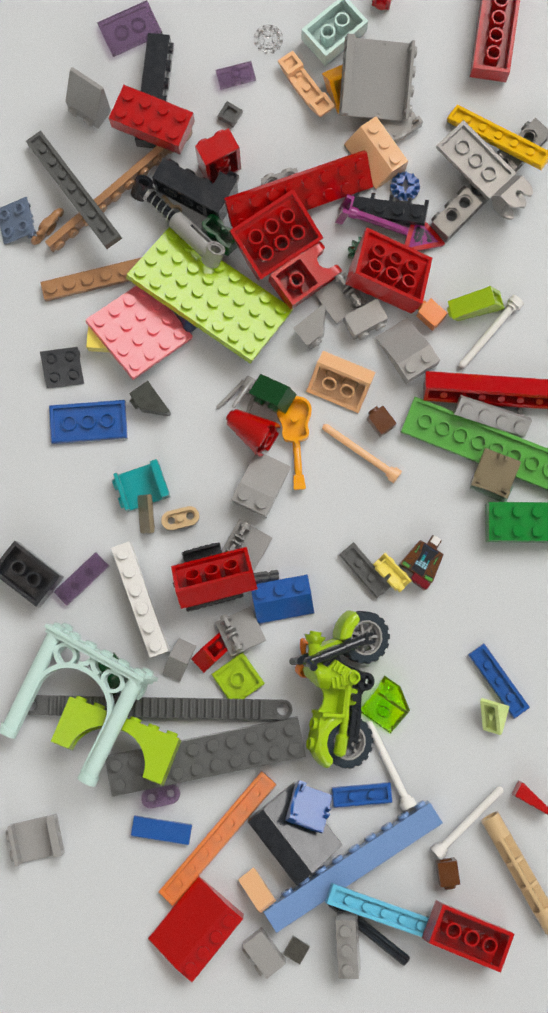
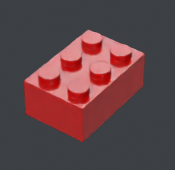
[195,128,241,184]

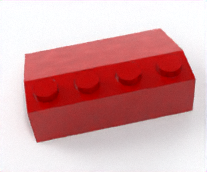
[230,189,324,281]
[345,227,433,314]
[148,876,244,982]

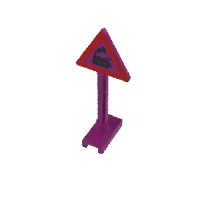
[335,194,445,251]

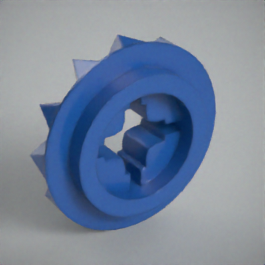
[390,171,420,201]

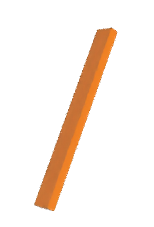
[159,771,277,906]

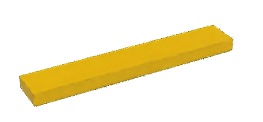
[447,104,548,171]

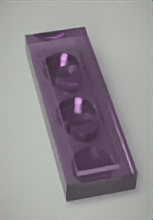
[54,552,109,606]

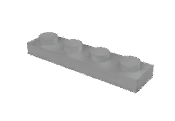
[453,395,532,438]

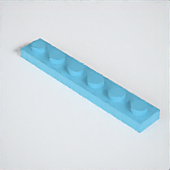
[325,883,429,937]

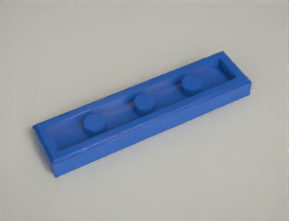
[468,643,530,719]

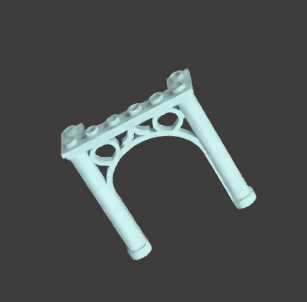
[0,622,158,787]

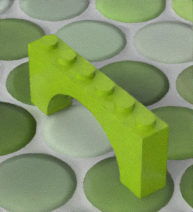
[51,696,181,786]

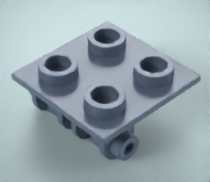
[0,197,36,245]

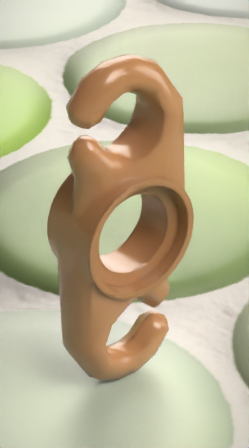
[31,208,64,245]

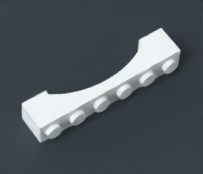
[111,541,170,658]

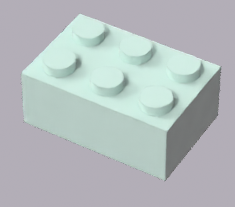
[301,0,368,66]

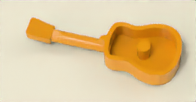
[277,396,312,490]

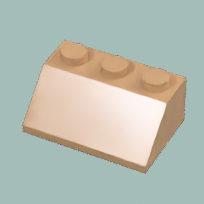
[344,117,408,189]
[306,351,376,413]

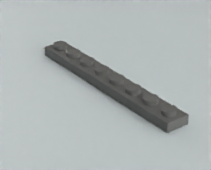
[26,130,122,249]

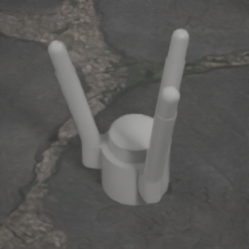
[216,376,256,413]

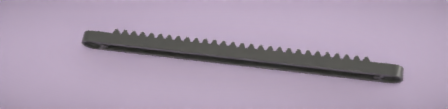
[28,695,293,720]

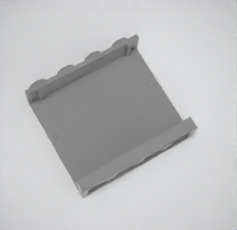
[339,33,417,122]

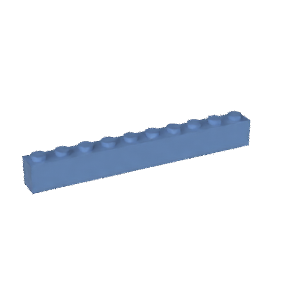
[264,800,443,933]

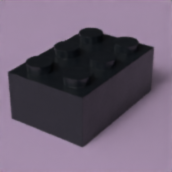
[0,540,64,607]

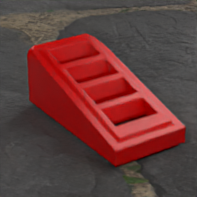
[512,781,548,815]

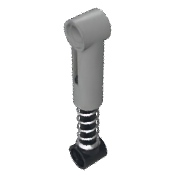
[130,175,225,268]

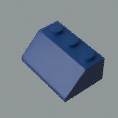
[251,574,314,624]

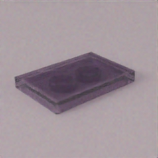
[97,0,163,57]

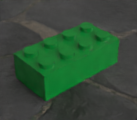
[485,502,548,543]

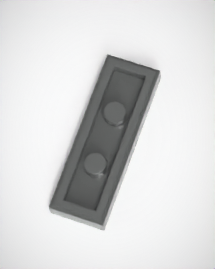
[339,542,391,598]

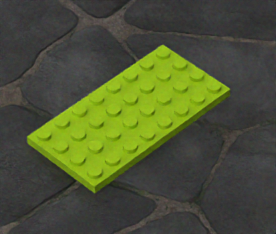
[126,227,293,364]

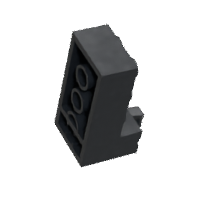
[152,158,239,222]

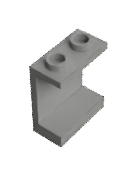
[6,814,65,866]

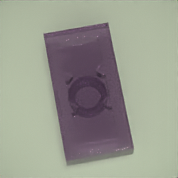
[215,61,256,90]

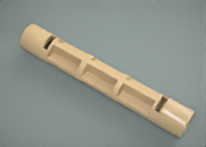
[481,811,548,935]

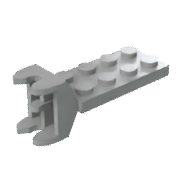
[436,120,533,220]

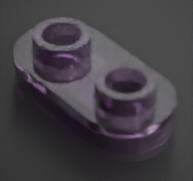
[141,784,181,808]

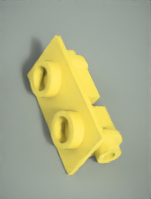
[373,553,412,592]

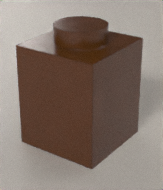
[367,406,397,437]
[435,857,461,890]

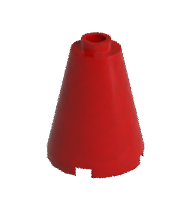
[226,409,280,457]

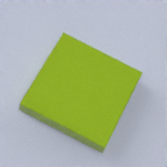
[211,652,265,699]

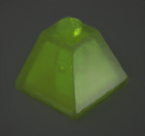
[361,675,410,734]

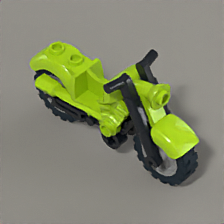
[289,610,390,769]

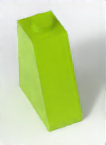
[447,286,505,321]

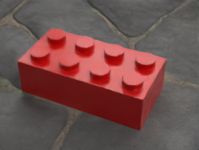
[109,84,195,155]
[422,900,515,973]

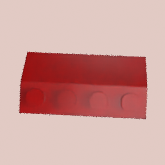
[171,547,258,609]

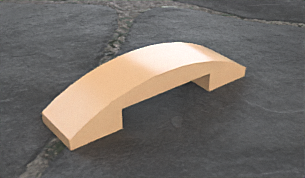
[278,51,335,117]

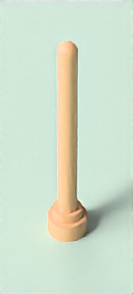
[322,424,402,484]

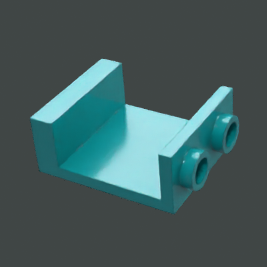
[112,459,171,512]

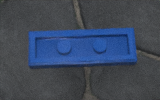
[332,782,392,808]
[131,815,192,845]

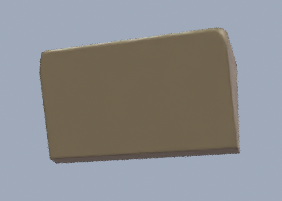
[137,494,155,533]

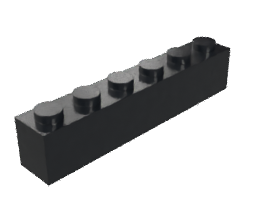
[135,33,174,148]

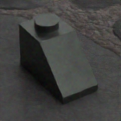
[129,380,171,416]

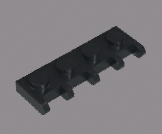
[353,192,429,226]

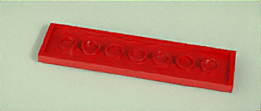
[224,150,373,229]

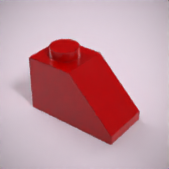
[191,632,228,673]

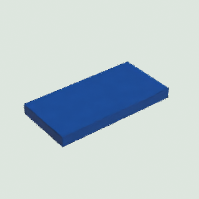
[49,400,128,444]

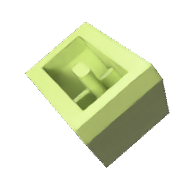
[480,698,510,735]

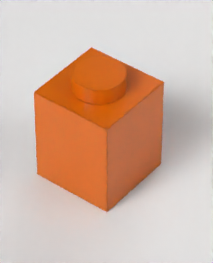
[416,298,448,331]

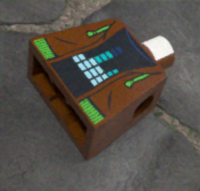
[399,535,444,584]

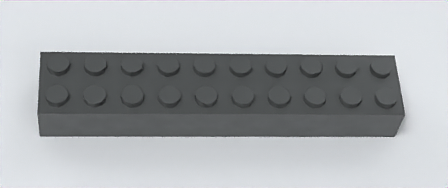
[105,716,306,797]

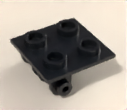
[40,347,84,388]

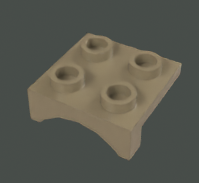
[471,448,521,499]

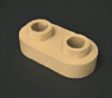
[161,506,200,531]

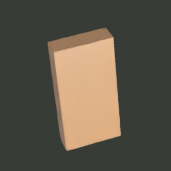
[238,867,276,913]

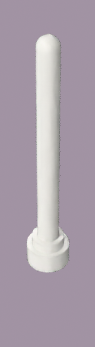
[459,294,524,369]
[367,721,417,811]
[430,786,503,860]

